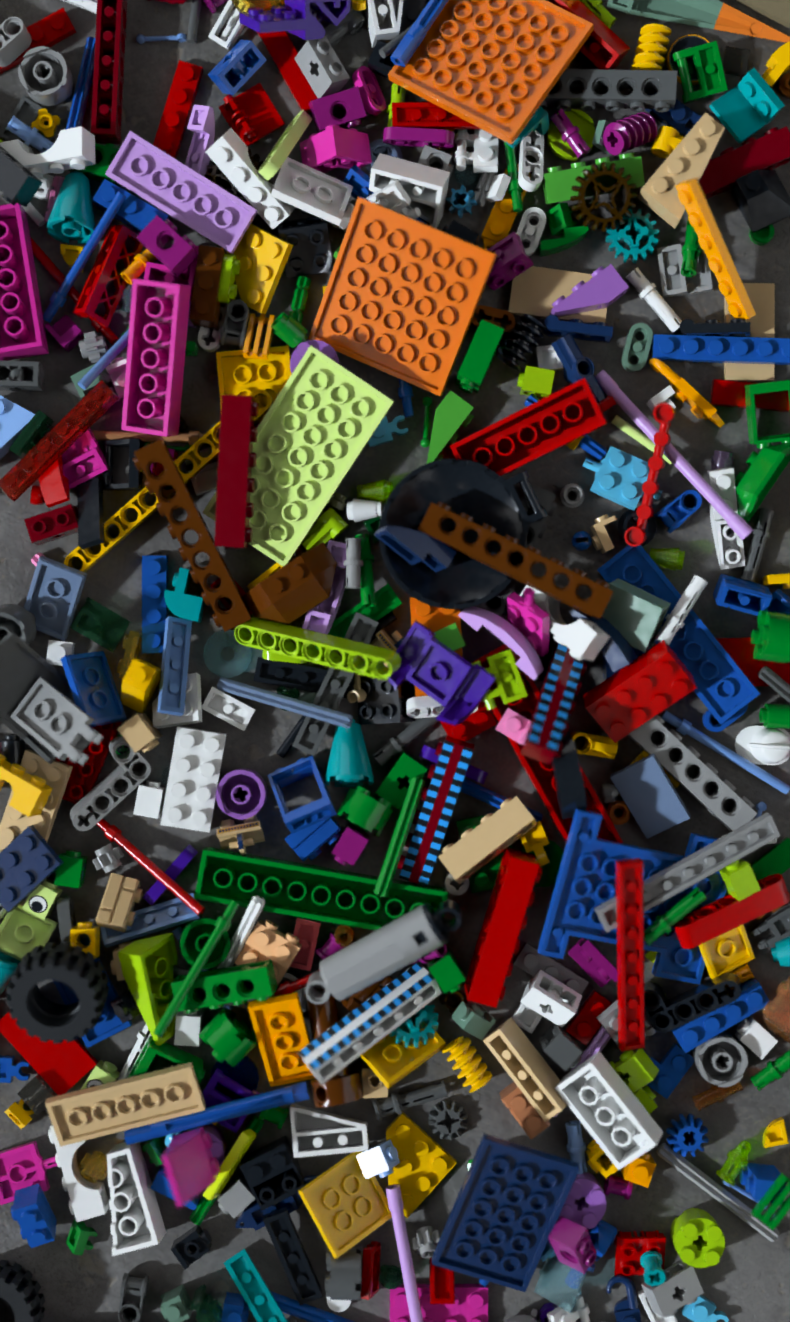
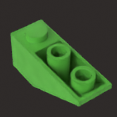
[427,390,474,463]

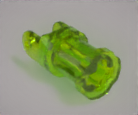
[715,1141,751,1186]

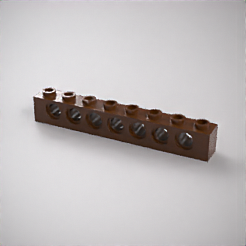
[133,438,252,632]
[418,501,614,620]

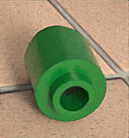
[271,312,308,349]
[759,703,790,729]

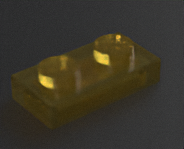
[117,630,142,679]

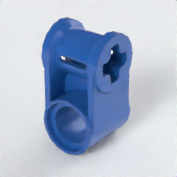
[654,490,702,534]

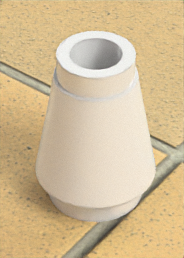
[346,498,383,523]

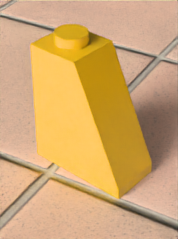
[121,658,161,713]

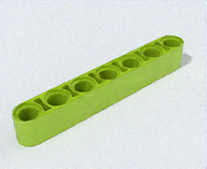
[234,617,401,680]

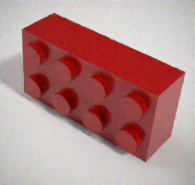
[583,640,697,743]

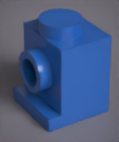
[221,1292,249,1322]

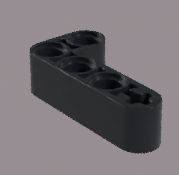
[644,972,741,1033]

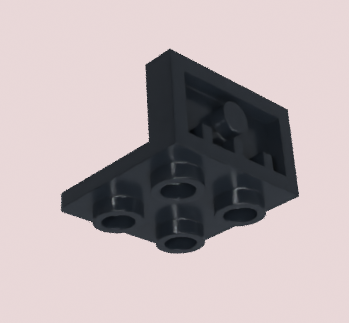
[278,216,334,278]
[358,676,416,725]

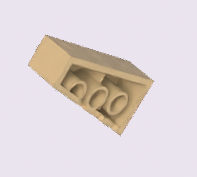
[637,112,725,229]

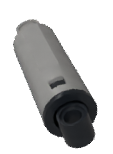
[305,900,462,1004]

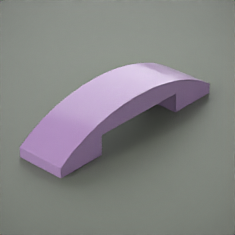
[185,105,215,176]
[302,540,346,634]
[458,606,544,680]

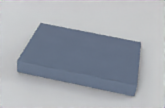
[24,556,87,641]
[610,753,691,839]

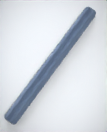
[217,677,353,728]

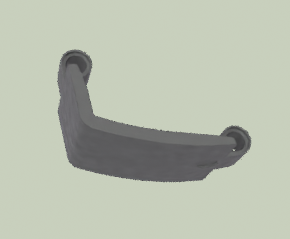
[0,631,91,764]

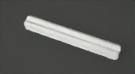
[217,896,265,969]

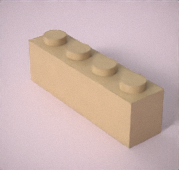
[438,796,538,884]
[483,1017,567,1122]

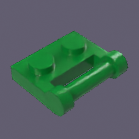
[673,41,728,104]

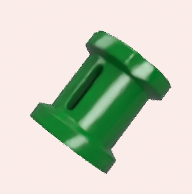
[258,1107,290,1130]

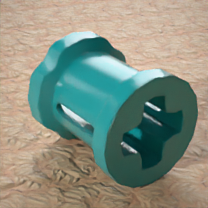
[640,1251,666,1286]

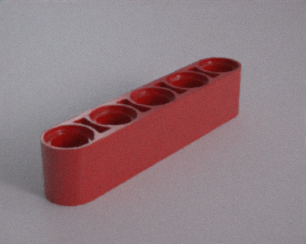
[673,874,790,949]

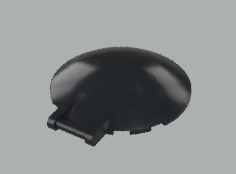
[379,459,548,609]

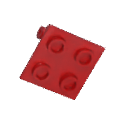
[218,82,285,147]
[614,1230,666,1276]

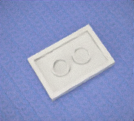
[270,157,353,226]

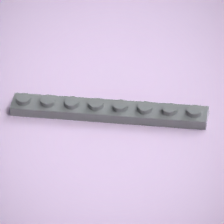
[594,812,780,932]

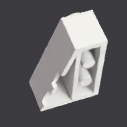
[364,0,403,48]
[369,153,450,229]
[290,1104,369,1158]

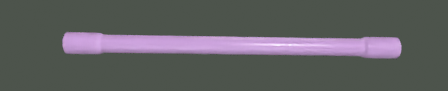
[595,370,754,541]
[385,1184,423,1322]

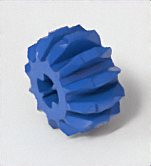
[666,1113,709,1157]

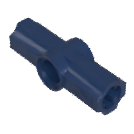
[552,333,606,402]

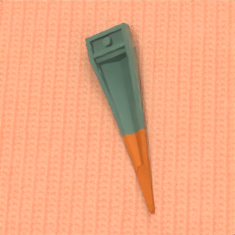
[606,0,790,43]

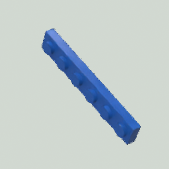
[652,334,790,365]

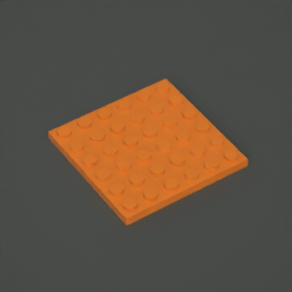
[388,0,593,145]
[308,197,497,396]

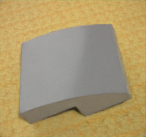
[657,244,714,297]

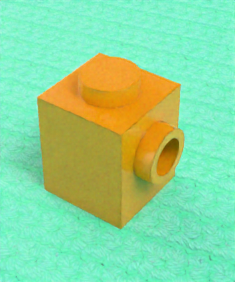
[620,1152,656,1188]

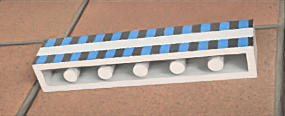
[298,961,442,1085]

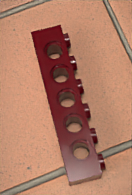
[91,0,128,144]

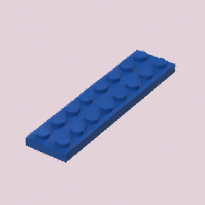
[597,545,760,724]

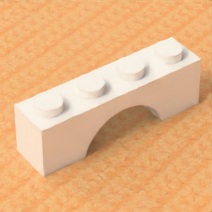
[0,126,95,178]
[206,128,296,230]
[520,585,610,661]
[48,1124,109,1222]

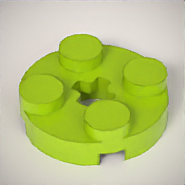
[547,109,595,162]

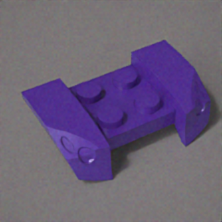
[387,620,497,725]

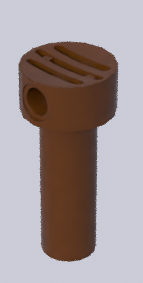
[304,988,363,1107]

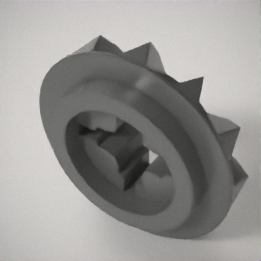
[428,1100,468,1141]

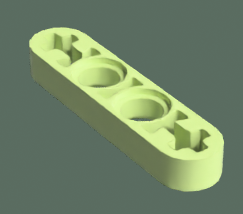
[258,109,312,181]

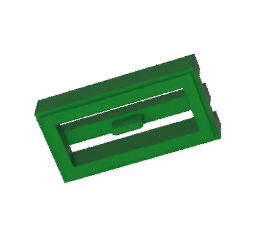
[751,1173,790,1231]

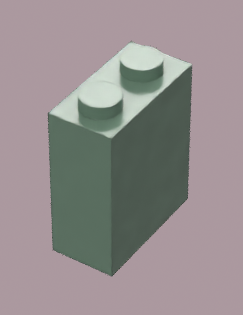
[602,578,671,653]

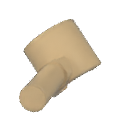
[347,673,367,703]

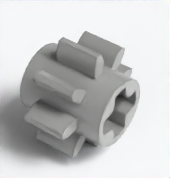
[79,331,108,363]
[92,843,124,873]
[411,1226,441,1258]

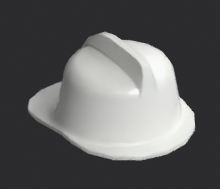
[735,725,790,765]

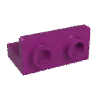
[486,231,534,290]
[568,938,617,987]

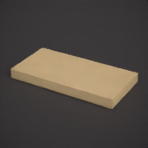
[508,266,607,324]
[724,283,775,382]

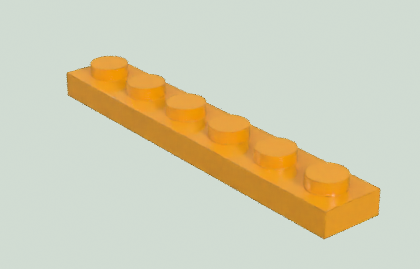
[675,178,756,320]

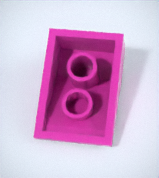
[162,1126,220,1207]

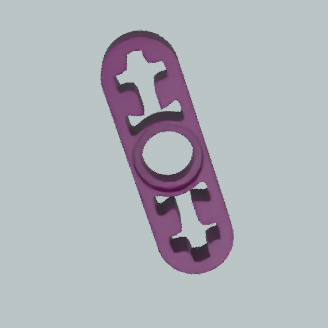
[383,127,455,148]

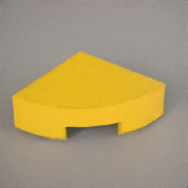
[60,244,84,273]
[762,1117,789,1148]

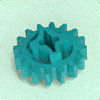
[605,208,659,264]
[389,1004,439,1048]

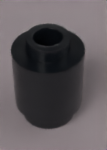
[0,734,25,765]

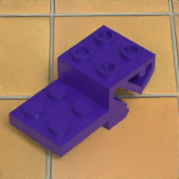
[240,0,350,40]

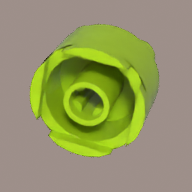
[670,1208,725,1268]

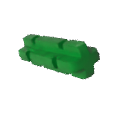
[289,276,311,324]

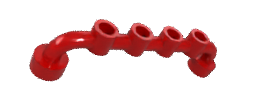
[624,403,675,547]

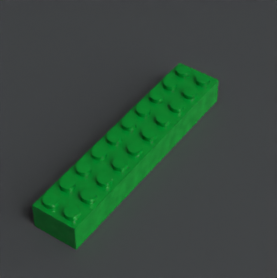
[194,847,448,930]

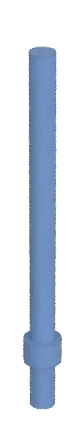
[661,710,790,795]

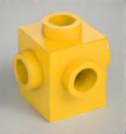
[586,1139,618,1178]

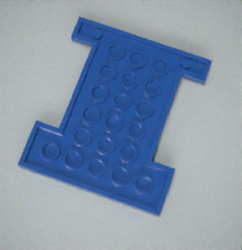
[537,808,727,985]

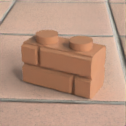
[499,1081,551,1139]

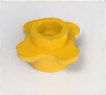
[31,108,61,138]

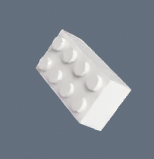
[160,726,227,833]
[555,1051,663,1170]

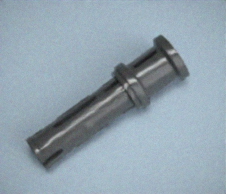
[372,1081,448,1121]

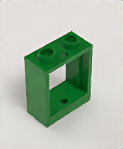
[456,319,504,394]
[744,380,790,449]
[128,1036,205,1084]

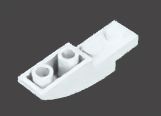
[707,467,746,570]

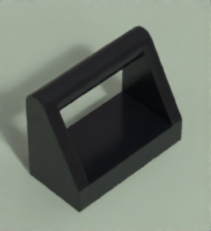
[103,439,143,491]

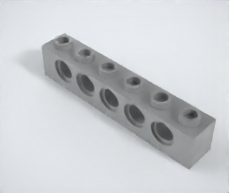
[628,714,757,832]

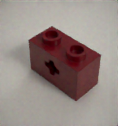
[24,504,78,546]

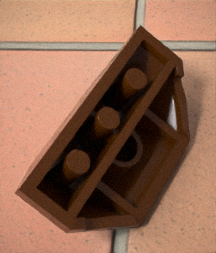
[242,542,337,624]

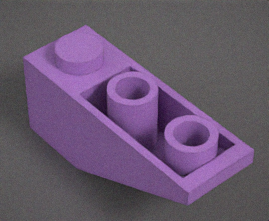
[550,264,629,317]

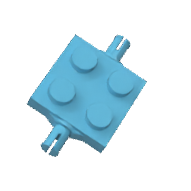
[582,446,662,511]

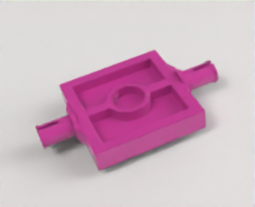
[507,588,550,657]
[0,1140,57,1205]

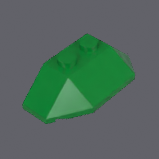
[735,443,790,524]

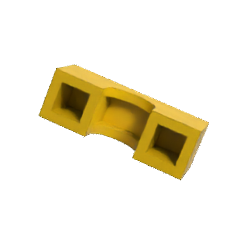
[0,754,53,817]

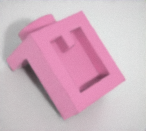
[495,708,531,745]

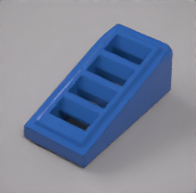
[151,1165,200,1210]

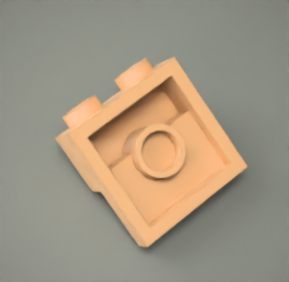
[234,919,302,986]

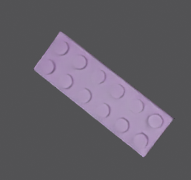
[105,131,258,254]

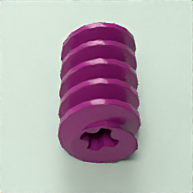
[603,112,658,155]

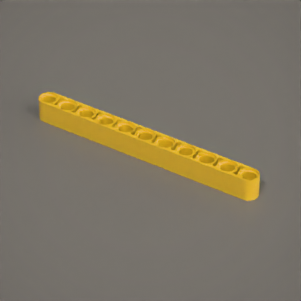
[64,389,273,573]

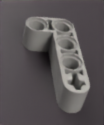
[0,17,32,67]
[70,736,151,831]

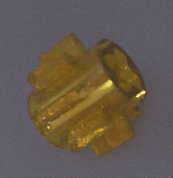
[79,1151,108,1183]

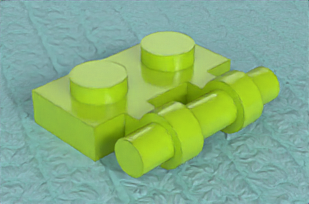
[471,649,528,711]

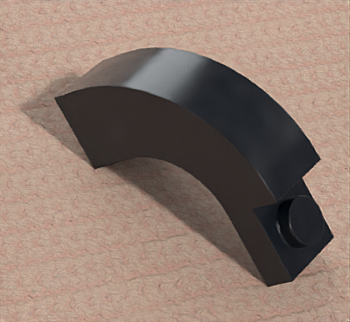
[551,728,587,819]

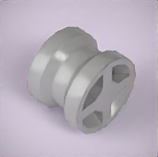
[444,872,469,895]

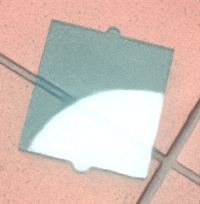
[534,1256,587,1313]

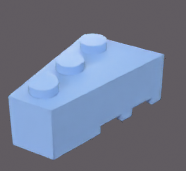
[0,395,43,459]

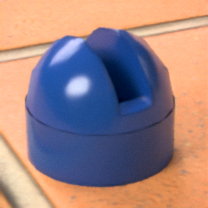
[571,531,592,551]

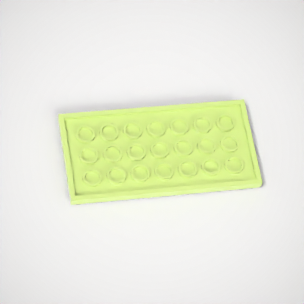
[203,345,394,567]

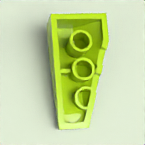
[118,933,178,1046]

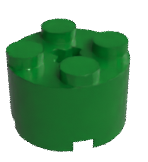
[751,610,790,663]
[337,785,393,838]
[179,918,231,969]
[199,1008,258,1067]

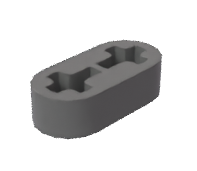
[57,896,76,943]

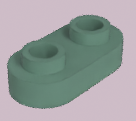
[621,323,653,373]

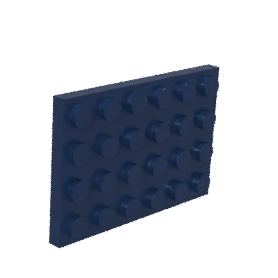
[432,1134,580,1292]

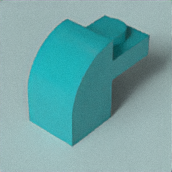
[164,568,205,623]

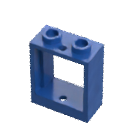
[267,756,337,834]

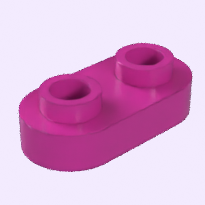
[352,66,386,116]

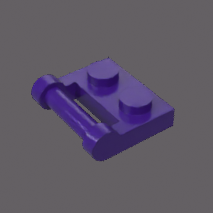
[202,1067,260,1133]

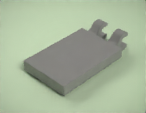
[10,677,104,765]

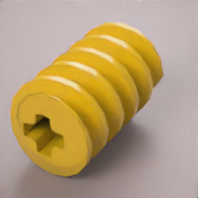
[631,23,672,70]
[441,1036,493,1093]

